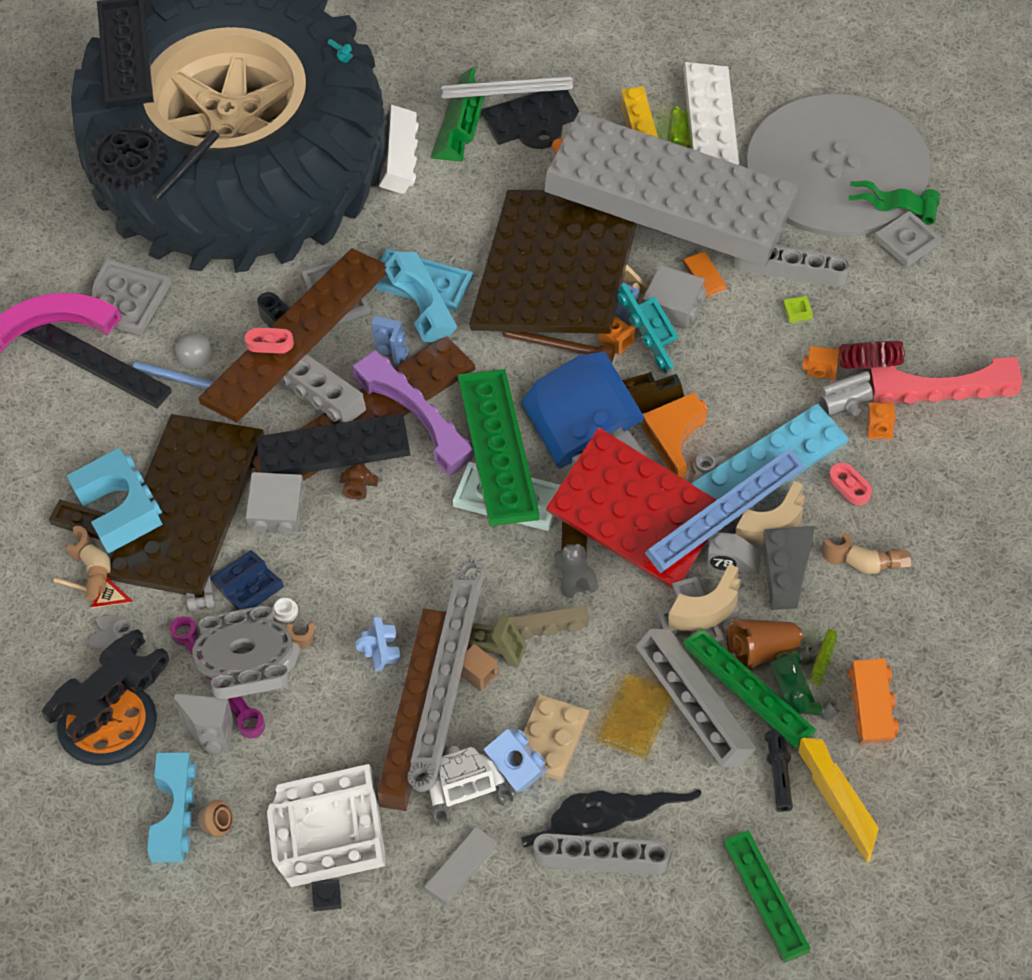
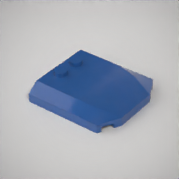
[521,352,645,469]

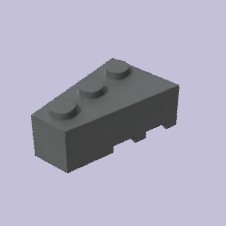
[762,526,815,610]

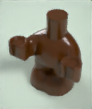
[339,463,379,500]

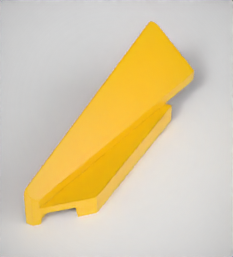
[799,738,879,862]

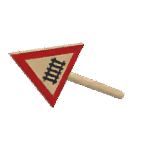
[53,578,134,609]

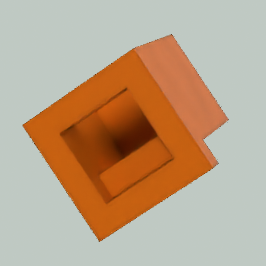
[598,316,636,355]
[802,346,839,382]
[866,402,896,439]

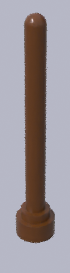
[503,331,616,363]

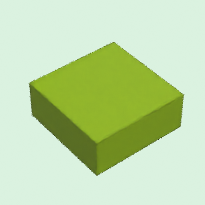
[783,296,813,323]

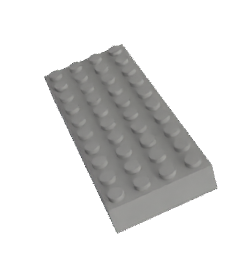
[544,111,798,267]

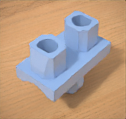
[355,617,400,671]

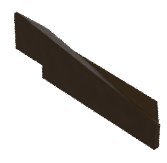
[622,372,684,413]

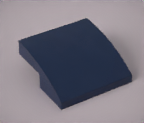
[210,550,284,610]

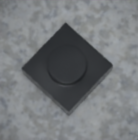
[312,879,342,912]

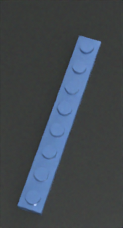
[645,448,805,573]

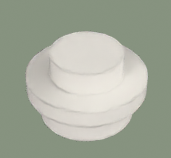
[272,598,298,623]

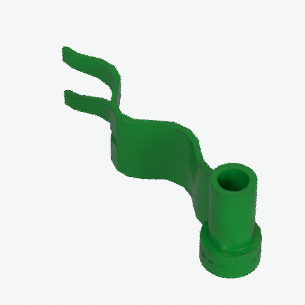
[849,180,940,225]

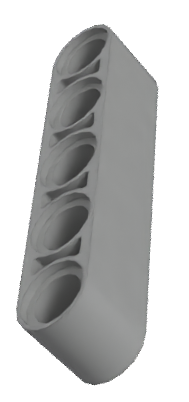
[734,246,850,286]
[533,834,669,875]

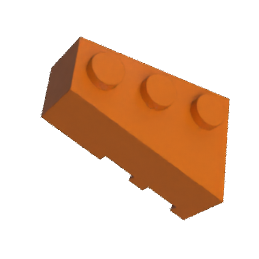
[847,658,899,744]

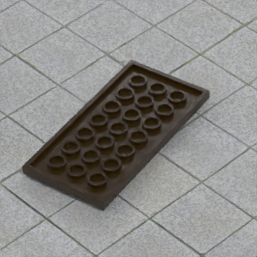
[107,414,264,597]

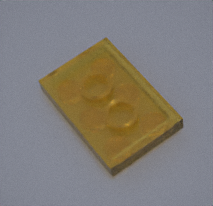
[597,673,674,760]

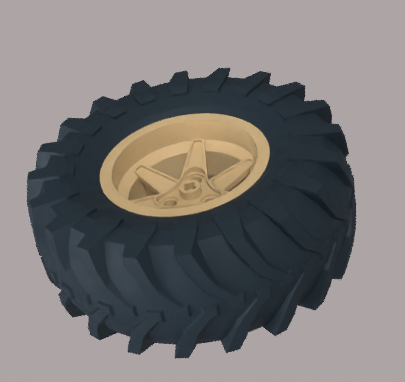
[71,0,385,273]

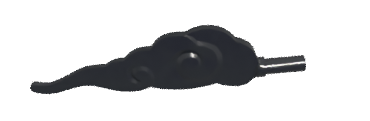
[521,790,701,847]

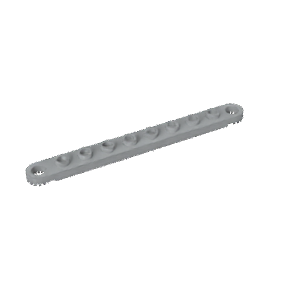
[407,558,484,792]

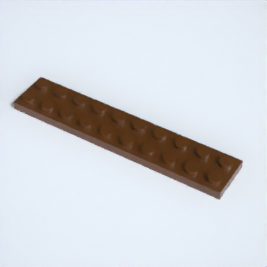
[198,248,387,423]
[252,336,476,481]

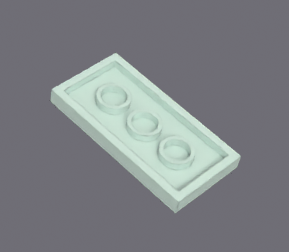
[453,462,561,531]

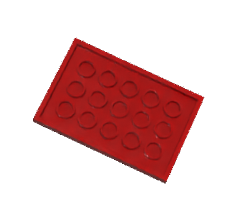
[545,427,717,589]

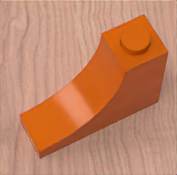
[642,393,708,479]

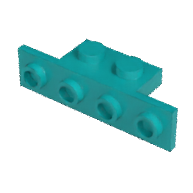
[617,283,679,373]

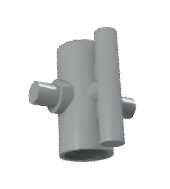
[819,371,873,416]

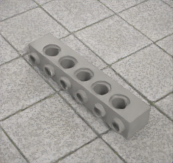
[244,325,366,423]

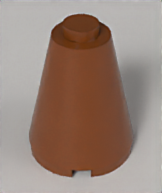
[726,619,803,670]

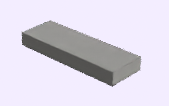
[424,827,498,906]

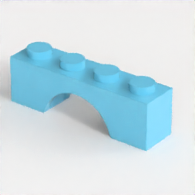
[385,252,457,342]
[147,753,196,862]

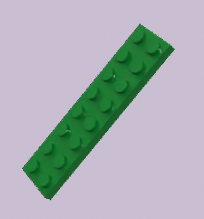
[458,369,540,527]

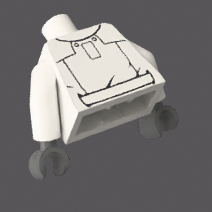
[429,746,514,826]

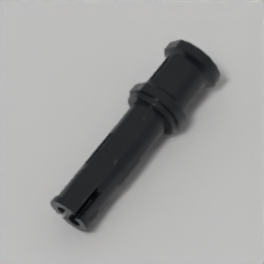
[764,730,793,812]

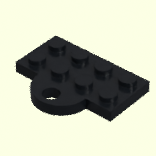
[481,90,579,149]

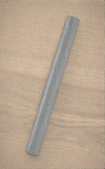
[440,76,573,99]

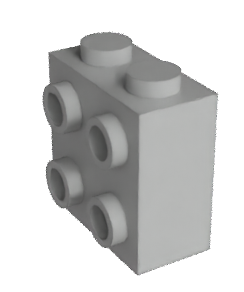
[642,265,707,328]
[246,472,305,533]

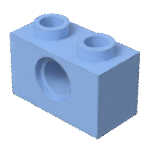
[484,729,548,792]

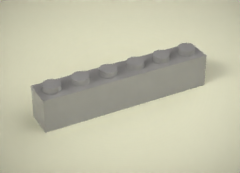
[635,629,756,767]

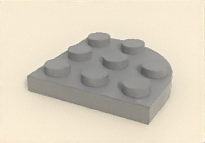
[92,259,172,336]

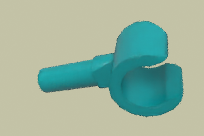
[328,39,353,63]

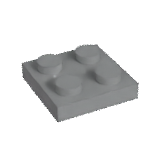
[874,211,942,267]

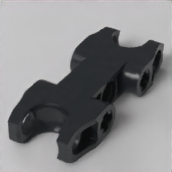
[42,629,169,743]

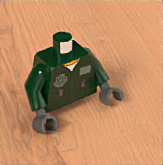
[770,645,840,720]

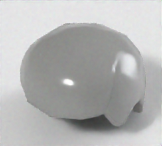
[175,333,213,369]

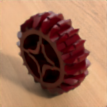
[838,341,905,369]

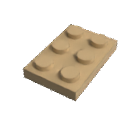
[513,694,589,782]

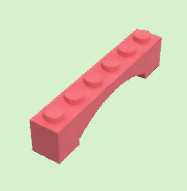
[869,357,1022,404]

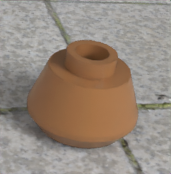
[198,800,233,837]

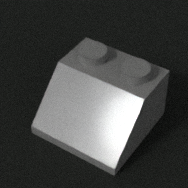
[174,694,234,754]

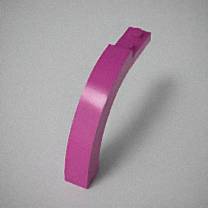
[0,293,122,353]

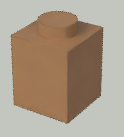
[461,644,498,691]

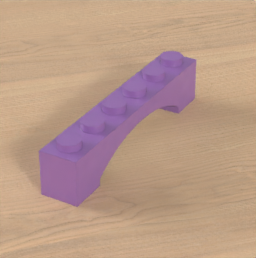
[353,350,473,476]

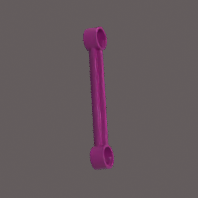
[170,616,265,739]

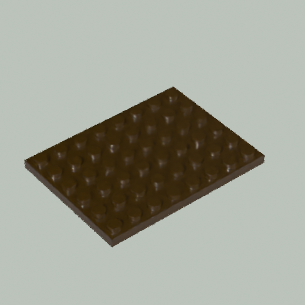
[469,190,637,334]

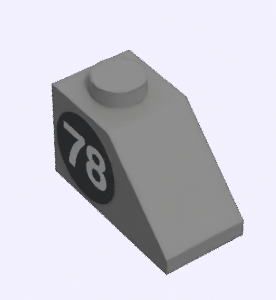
[707,532,761,574]

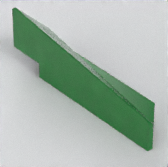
[430,67,484,162]

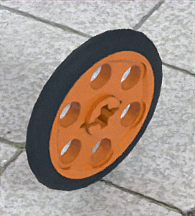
[57,688,157,766]

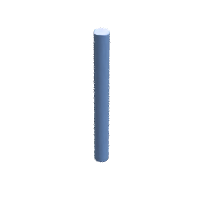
[133,361,214,389]

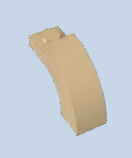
[736,481,805,545]
[668,564,741,631]

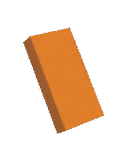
[684,251,726,297]

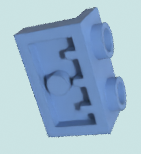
[371,316,408,367]

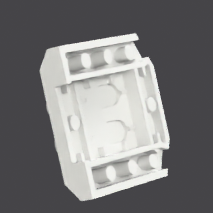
[267,764,386,887]

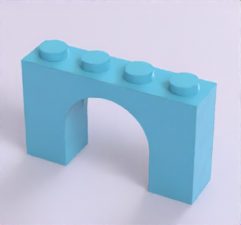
[67,447,162,554]

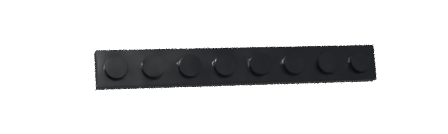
[20,323,172,408]

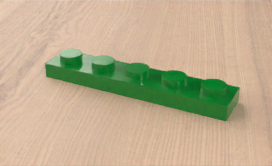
[723,830,811,963]

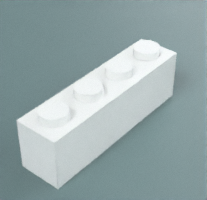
[379,105,419,194]

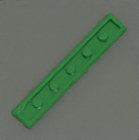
[683,628,816,748]

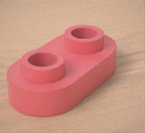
[245,328,294,353]
[829,463,872,505]

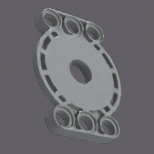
[192,606,293,699]

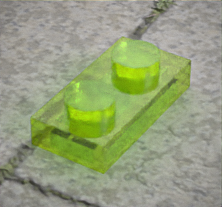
[668,106,691,148]

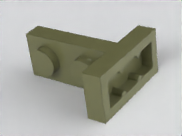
[467,615,527,667]

